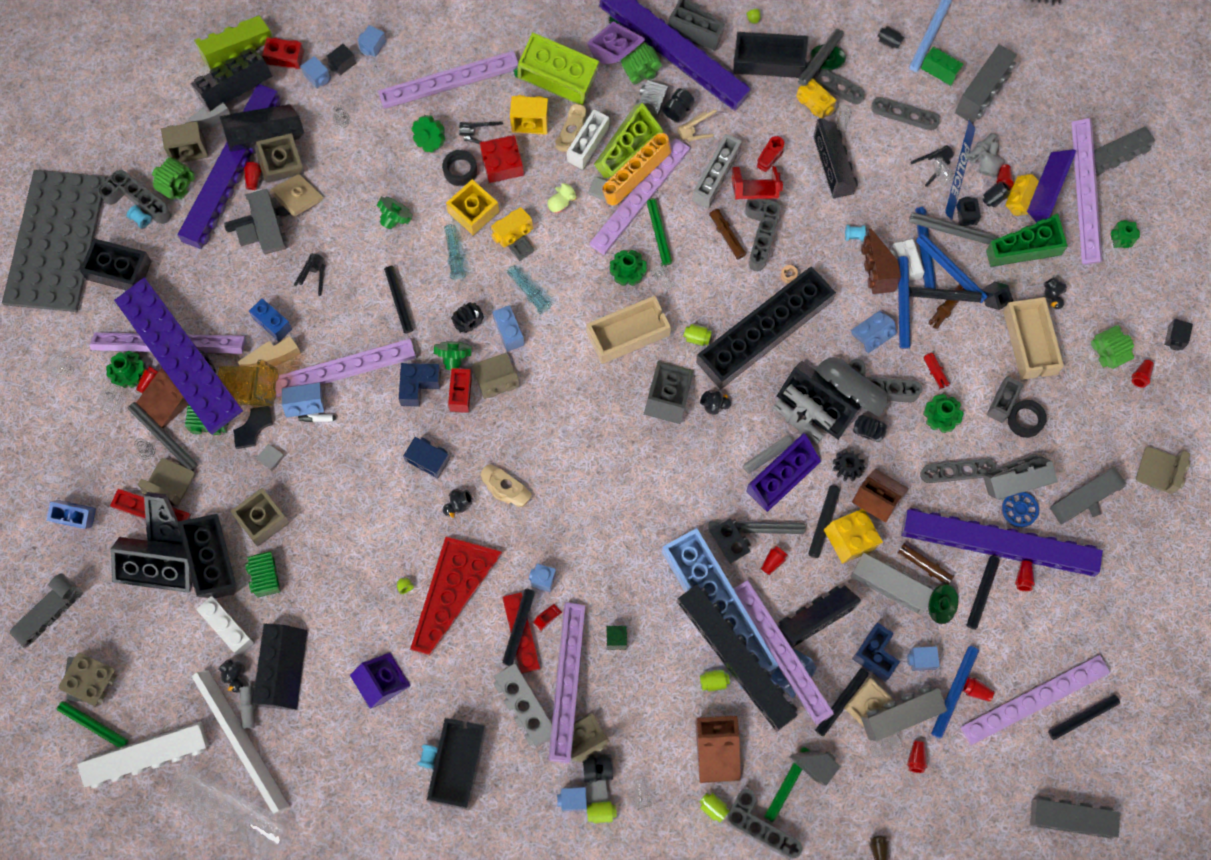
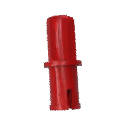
[923,352,951,390]

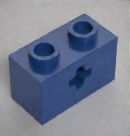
[249,298,292,342]
[46,500,96,529]

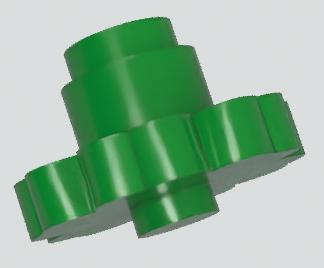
[411,115,445,153]
[376,196,413,229]
[610,250,647,286]
[433,341,472,370]
[106,351,146,389]
[923,394,964,433]

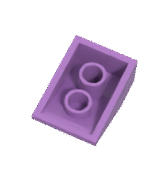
[587,22,645,65]

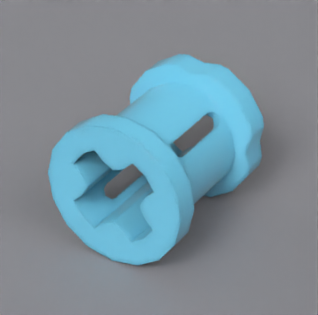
[126,205,152,229]
[845,225,866,242]
[417,745,438,769]

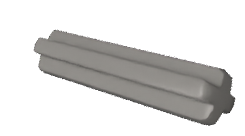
[743,435,793,474]

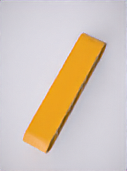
[602,133,672,205]

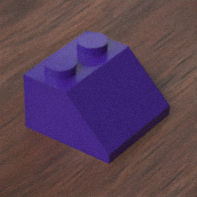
[350,653,411,709]

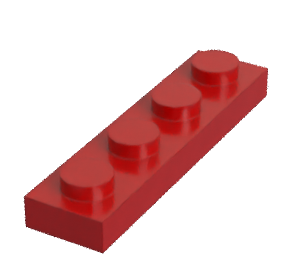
[110,489,191,521]
[502,592,540,674]

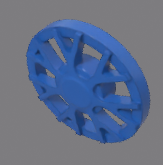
[1002,492,1039,527]

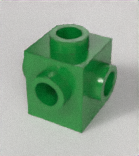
[1111,220,1140,248]

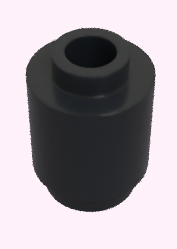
[877,26,904,49]
[983,181,1011,208]

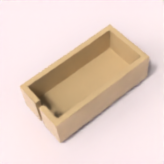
[586,296,671,364]
[1003,297,1064,380]

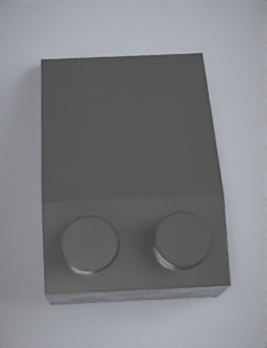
[643,361,694,424]

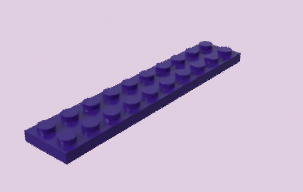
[114,277,243,435]

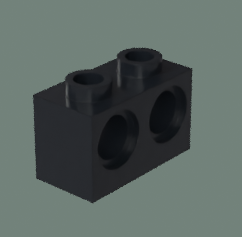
[709,517,751,564]

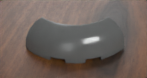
[815,357,887,417]

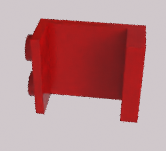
[732,166,783,199]

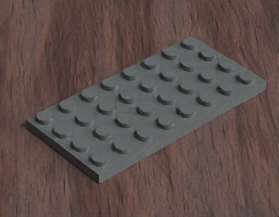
[2,170,107,312]

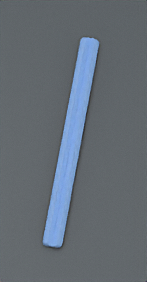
[909,0,952,72]

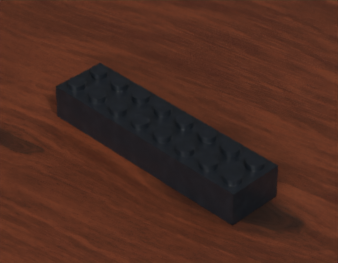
[696,266,836,390]

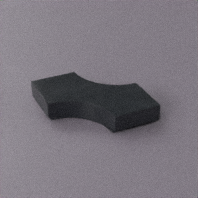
[233,406,273,449]

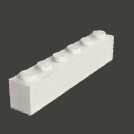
[77,721,209,789]

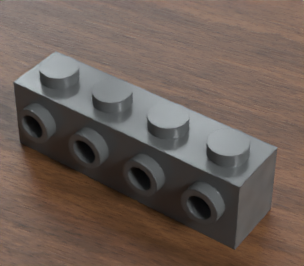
[1094,126,1155,176]
[861,685,947,741]
[1030,796,1120,839]

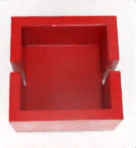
[479,135,524,183]

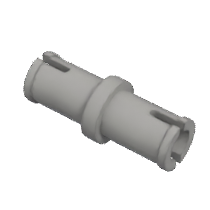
[966,133,998,164]
[239,686,256,729]

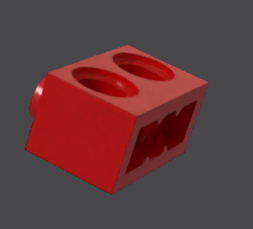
[262,37,304,69]
[448,368,472,413]

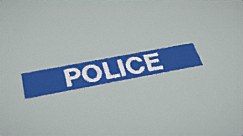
[945,120,976,221]

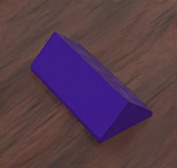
[1027,150,1076,223]
[746,433,822,512]

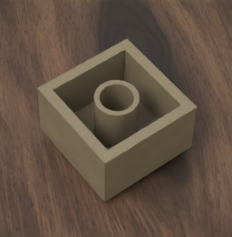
[161,122,208,163]
[255,133,303,183]
[230,488,289,547]

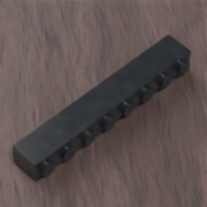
[677,584,798,733]

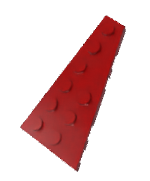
[410,536,502,656]

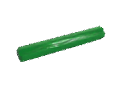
[647,198,672,266]
[57,701,128,748]
[764,747,810,822]

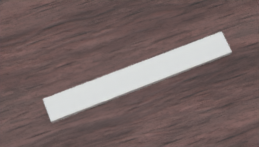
[192,670,290,814]

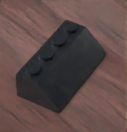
[220,104,304,152]
[813,118,858,199]
[776,361,862,440]
[178,514,237,599]
[110,537,192,593]
[778,585,861,648]
[252,623,308,710]

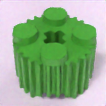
[620,43,662,85]
[152,157,195,200]
[1091,325,1134,369]

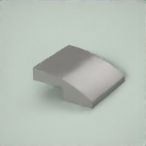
[189,103,230,129]

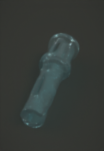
[444,224,466,280]
[507,265,552,314]

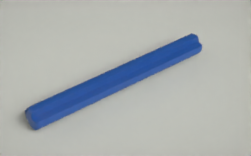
[915,207,936,289]
[916,234,988,303]
[898,256,910,349]
[931,646,979,739]

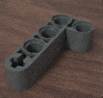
[98,170,171,224]
[745,199,780,271]
[849,359,922,403]
[1050,467,1127,525]
[10,573,83,648]
[727,789,803,859]

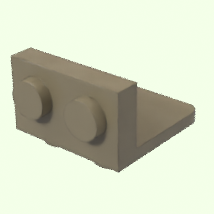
[472,353,520,399]
[1136,447,1191,494]
[138,458,195,507]
[59,653,117,707]
[571,712,610,762]

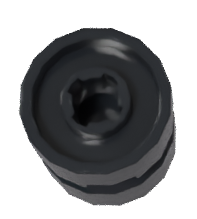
[662,88,695,123]
[583,753,614,783]

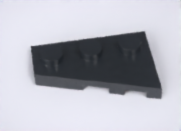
[144,492,183,545]

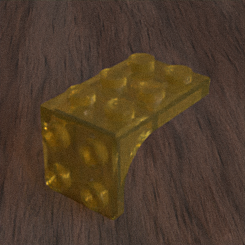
[218,359,279,406]

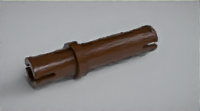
[709,208,747,260]
[928,284,966,329]
[898,543,954,585]

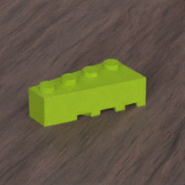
[194,15,273,70]
[594,103,664,179]

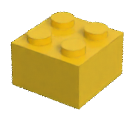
[510,95,549,135]
[446,179,499,235]
[824,509,883,564]

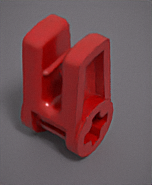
[757,136,785,172]

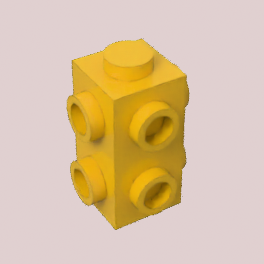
[796,78,836,119]
[1005,174,1039,216]
[491,207,533,248]

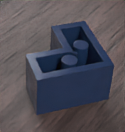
[398,363,441,407]
[852,622,900,682]

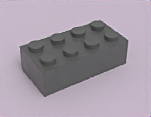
[955,44,1017,124]

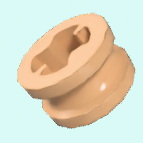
[780,265,798,283]

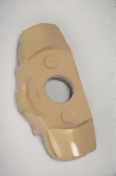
[555,104,587,152]
[480,464,532,507]

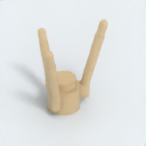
[677,109,717,142]

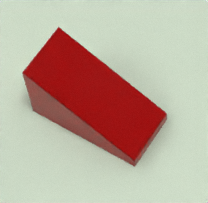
[533,604,562,631]

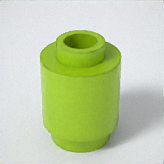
[683,324,712,346]
[700,669,730,692]
[699,792,730,823]
[587,801,617,824]

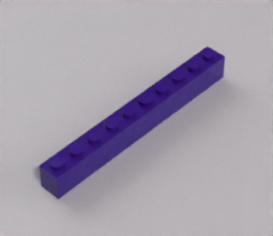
[599,0,751,111]
[177,84,281,249]
[901,508,1103,577]

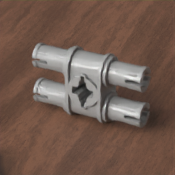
[773,384,836,444]

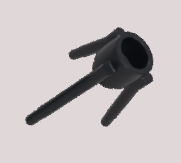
[459,121,503,144]
[910,145,954,187]
[294,253,326,296]

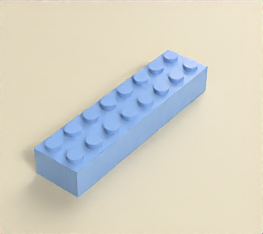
[662,528,778,689]

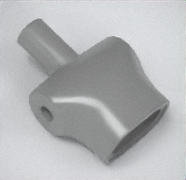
[979,142,1003,178]

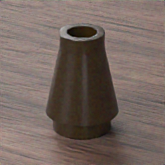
[869,835,889,860]

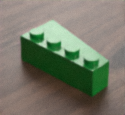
[986,213,1068,267]

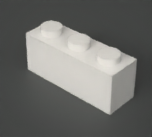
[567,109,609,170]
[196,596,254,657]

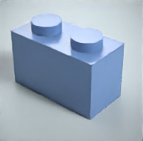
[492,305,524,352]
[282,383,324,418]

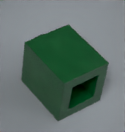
[606,626,627,650]

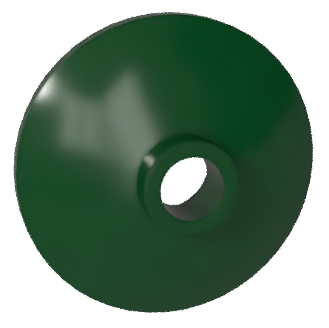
[810,44,846,70]
[928,584,958,624]

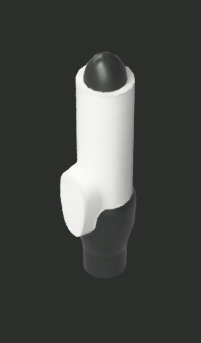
[298,413,337,422]

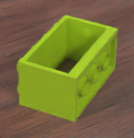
[518,32,599,105]

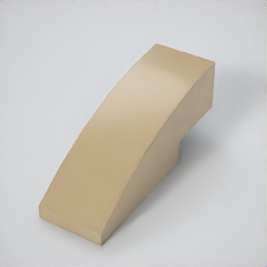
[238,336,301,371]

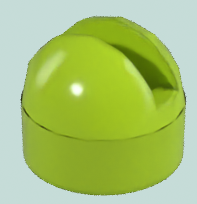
[746,9,761,24]
[396,577,414,594]

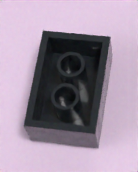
[80,238,152,290]

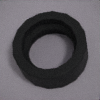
[442,150,477,186]
[1008,400,1047,438]

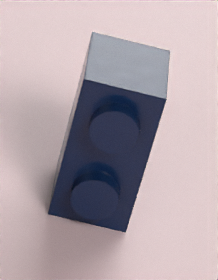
[403,437,450,479]

